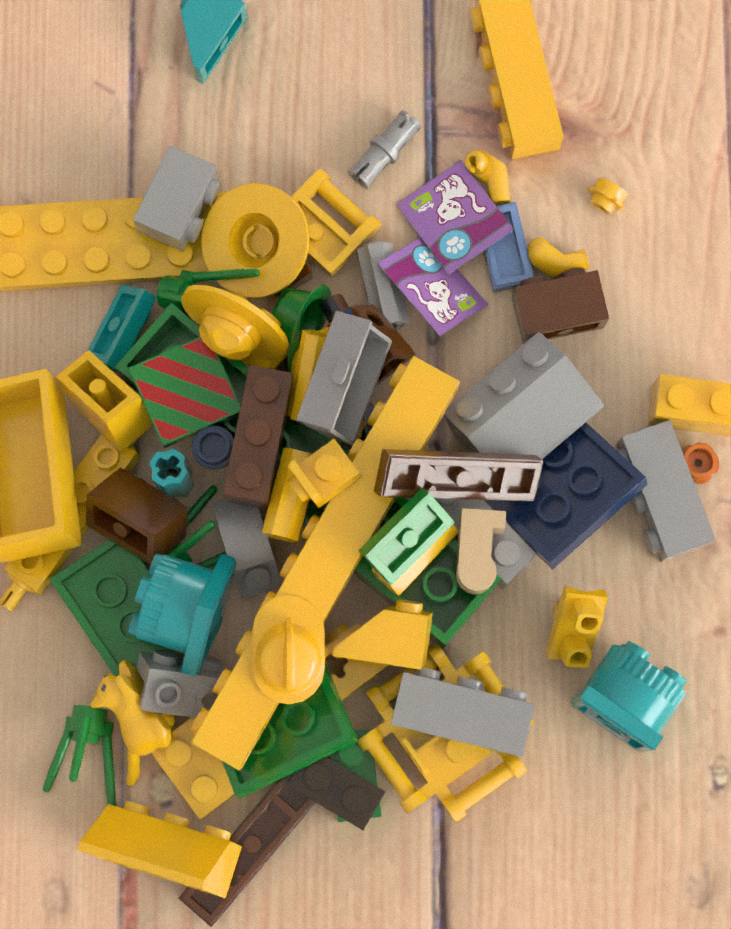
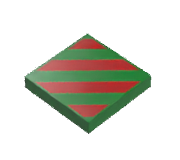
[128,336,241,449]

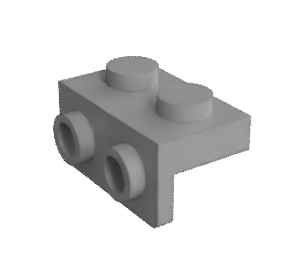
[136,649,225,718]

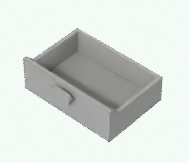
[296,311,392,446]

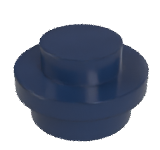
[192,426,234,470]

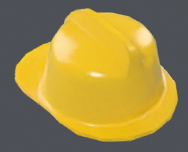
[252,594,325,704]

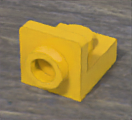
[287,439,362,508]

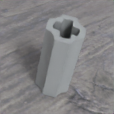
[356,241,410,330]

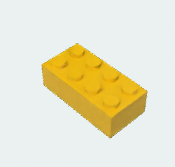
[0,369,82,564]

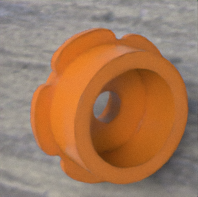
[682,442,719,484]

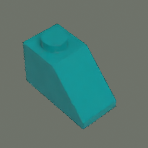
[180,0,247,84]

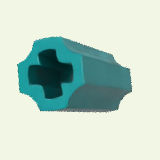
[149,448,195,498]

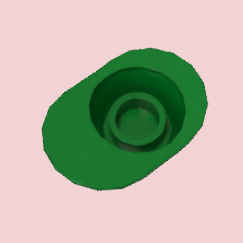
[271,284,331,373]

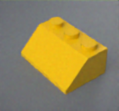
[77,801,242,898]

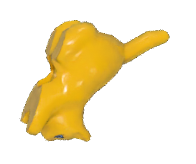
[90,659,175,786]

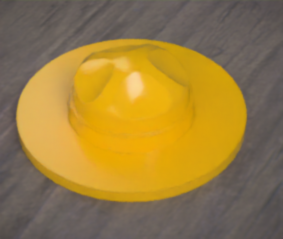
[201,183,309,298]
[181,285,289,360]

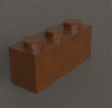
[223,365,294,509]

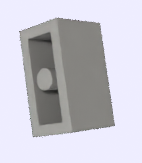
[133,145,221,252]

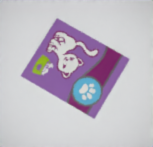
[396,160,514,274]
[377,237,488,336]

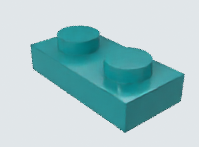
[87,284,156,371]

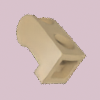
[456,508,506,595]

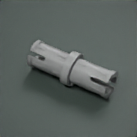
[348,110,421,189]

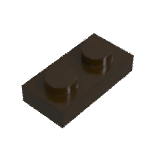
[287,757,385,831]

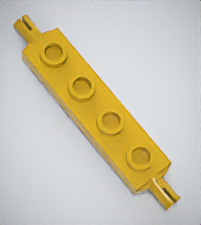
[0,433,141,612]

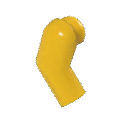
[464,150,510,206]
[527,237,589,277]

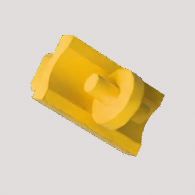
[545,586,608,668]

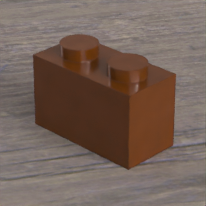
[512,268,609,344]
[86,467,188,564]

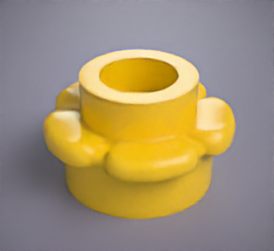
[587,177,627,214]

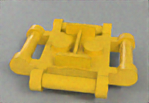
[357,642,535,822]

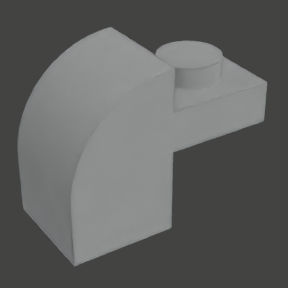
[212,500,282,599]

